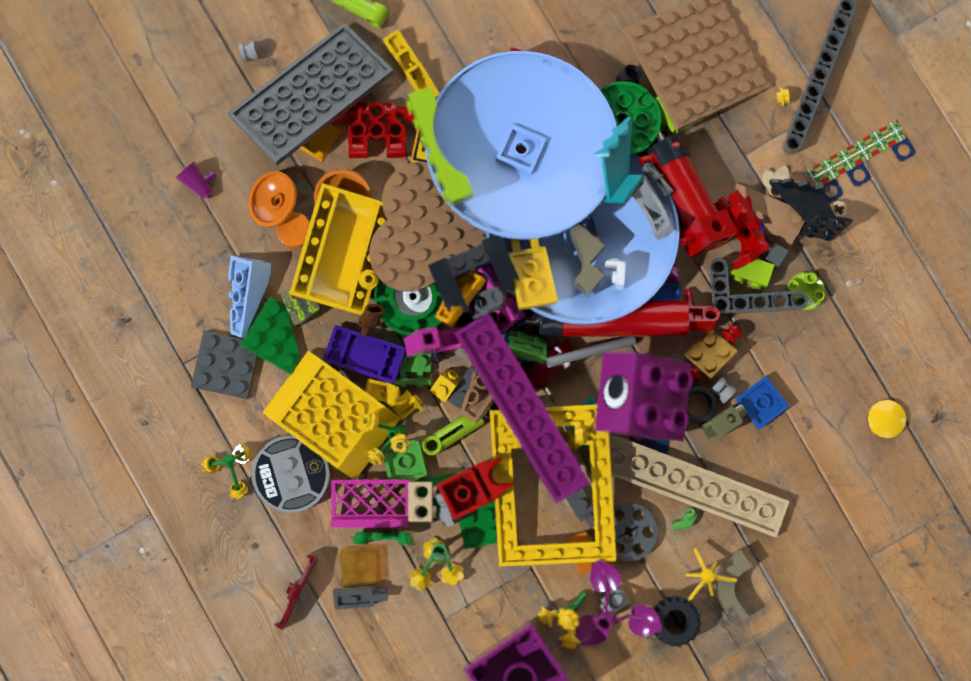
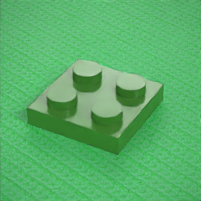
[383,439,428,486]

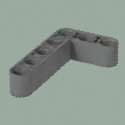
[710,258,808,315]

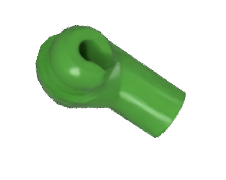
[672,508,697,531]

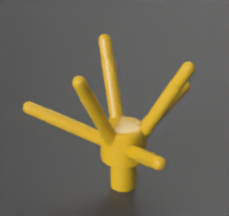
[685,548,737,601]

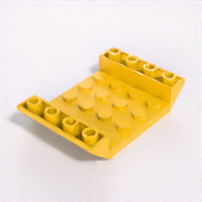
[262,351,401,479]

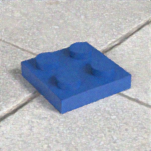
[735,376,790,430]

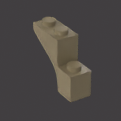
[570,223,605,297]

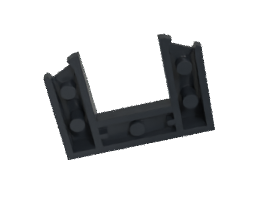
[428,235,520,312]

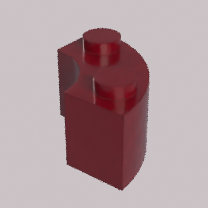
[524,340,577,390]

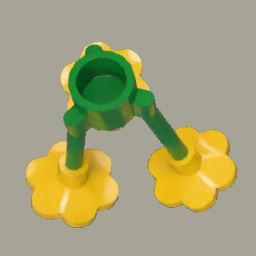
[408,537,464,591]

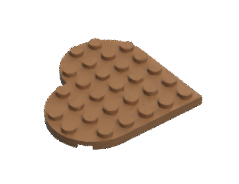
[369,162,486,292]

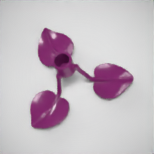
[577,560,662,646]

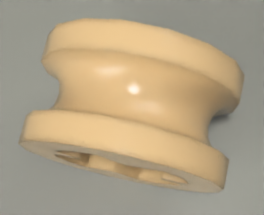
[830,201,847,217]

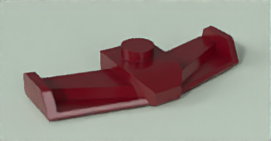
[274,553,318,630]

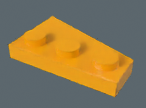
[436,272,486,327]

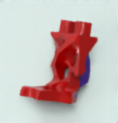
[714,190,770,270]

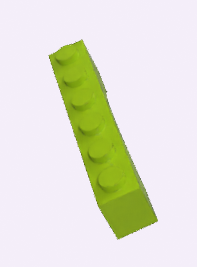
[406,86,474,207]

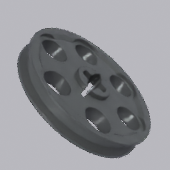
[613,503,658,561]

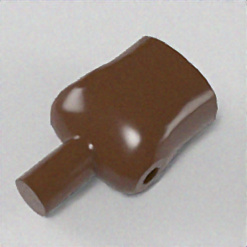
[358,304,384,337]

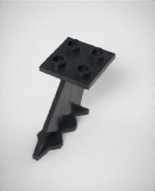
[769,178,853,241]

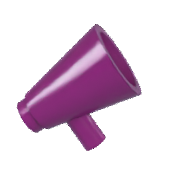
[175,161,216,200]

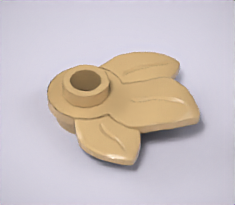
[762,166,800,200]

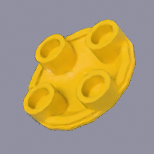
[868,400,906,438]

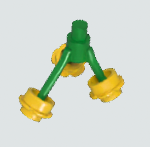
[361,413,410,465]
[201,445,252,499]

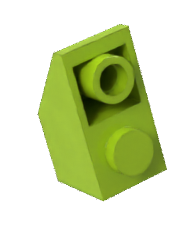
[728,258,774,290]

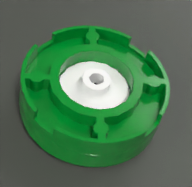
[374,279,443,336]

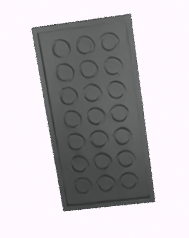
[228,23,394,166]

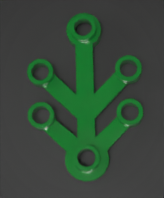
[351,532,414,545]

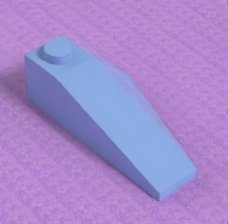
[228,256,271,338]

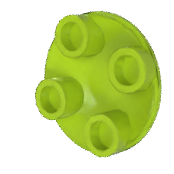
[786,272,825,310]

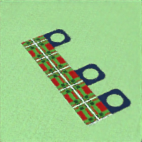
[808,120,915,202]

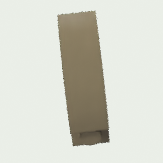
[715,550,752,622]

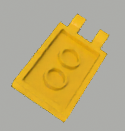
[509,239,558,310]

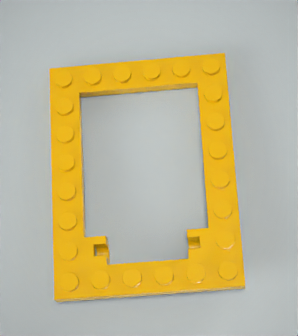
[490,404,616,566]

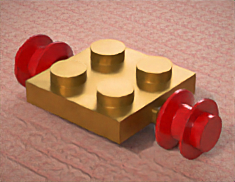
[684,324,742,386]

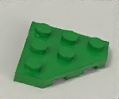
[240,297,300,375]

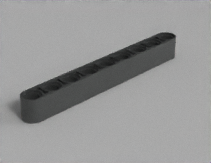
[782,0,857,155]

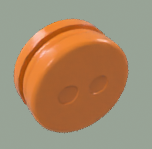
[276,212,310,249]

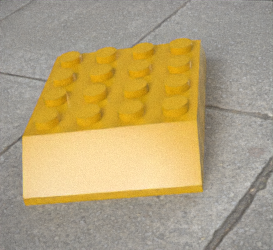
[289,183,387,315]

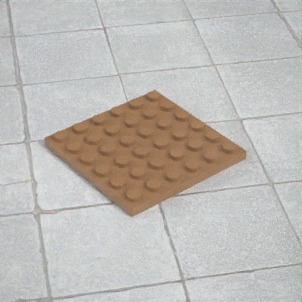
[623,0,771,131]

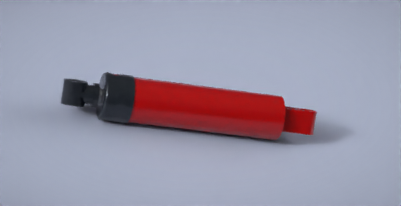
[508,288,720,338]

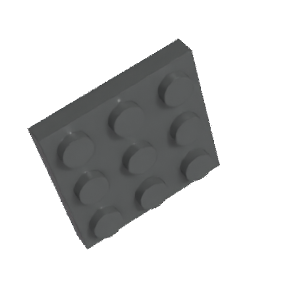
[191,331,258,399]

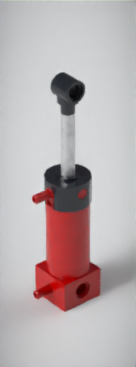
[616,64,738,258]

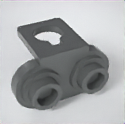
[473,287,506,319]

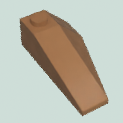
[728,183,805,250]
[460,356,525,424]

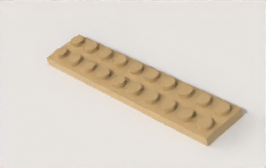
[609,433,790,538]

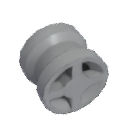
[239,41,258,63]

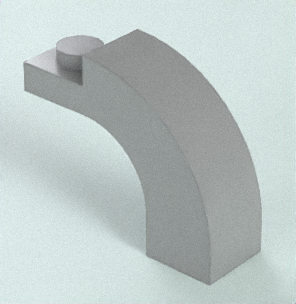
[632,175,675,240]

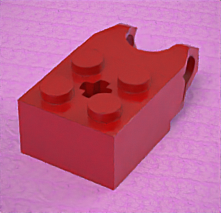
[437,456,515,520]

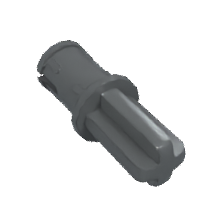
[641,162,674,197]

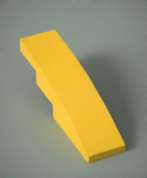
[382,29,440,97]

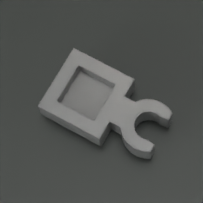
[436,493,457,527]

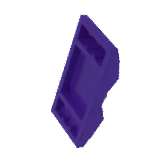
[322,325,406,385]

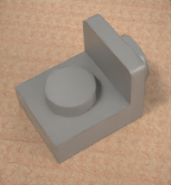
[599,586,630,613]

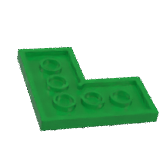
[415,471,498,550]

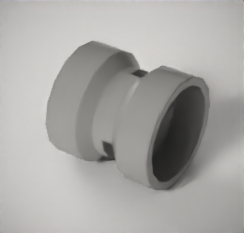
[710,377,736,404]

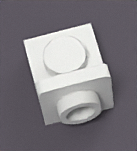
[604,259,625,290]

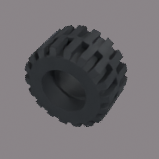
[653,596,701,647]

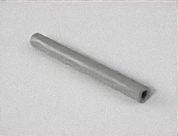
[546,337,636,368]

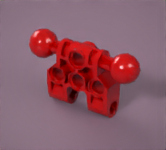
[333,102,415,159]

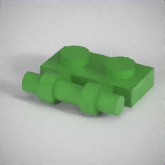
[507,330,547,364]
[393,353,431,388]

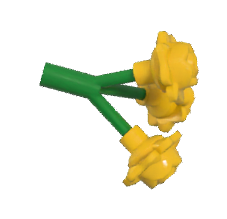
[537,592,587,649]

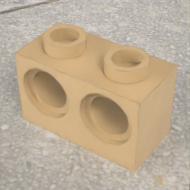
[408,482,436,522]

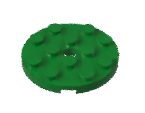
[600,81,661,156]

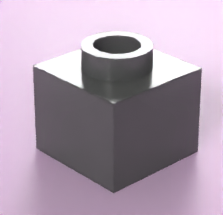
[763,243,789,270]

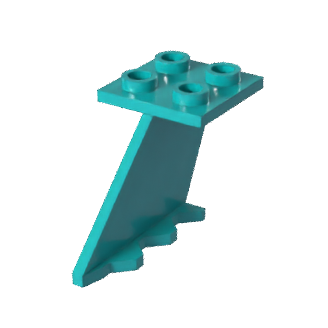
[593,117,644,203]

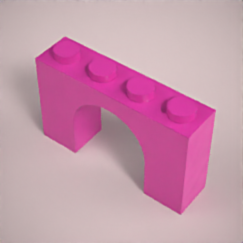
[404,322,473,357]

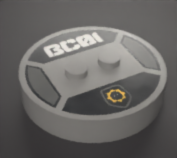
[252,435,331,513]

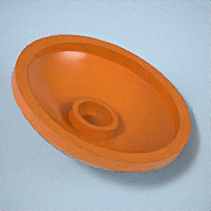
[314,169,371,202]
[248,171,297,228]

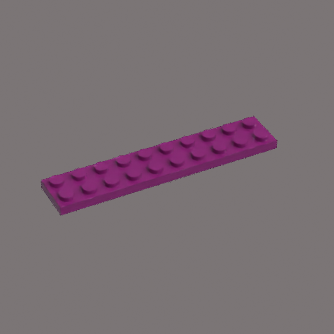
[454,313,589,503]

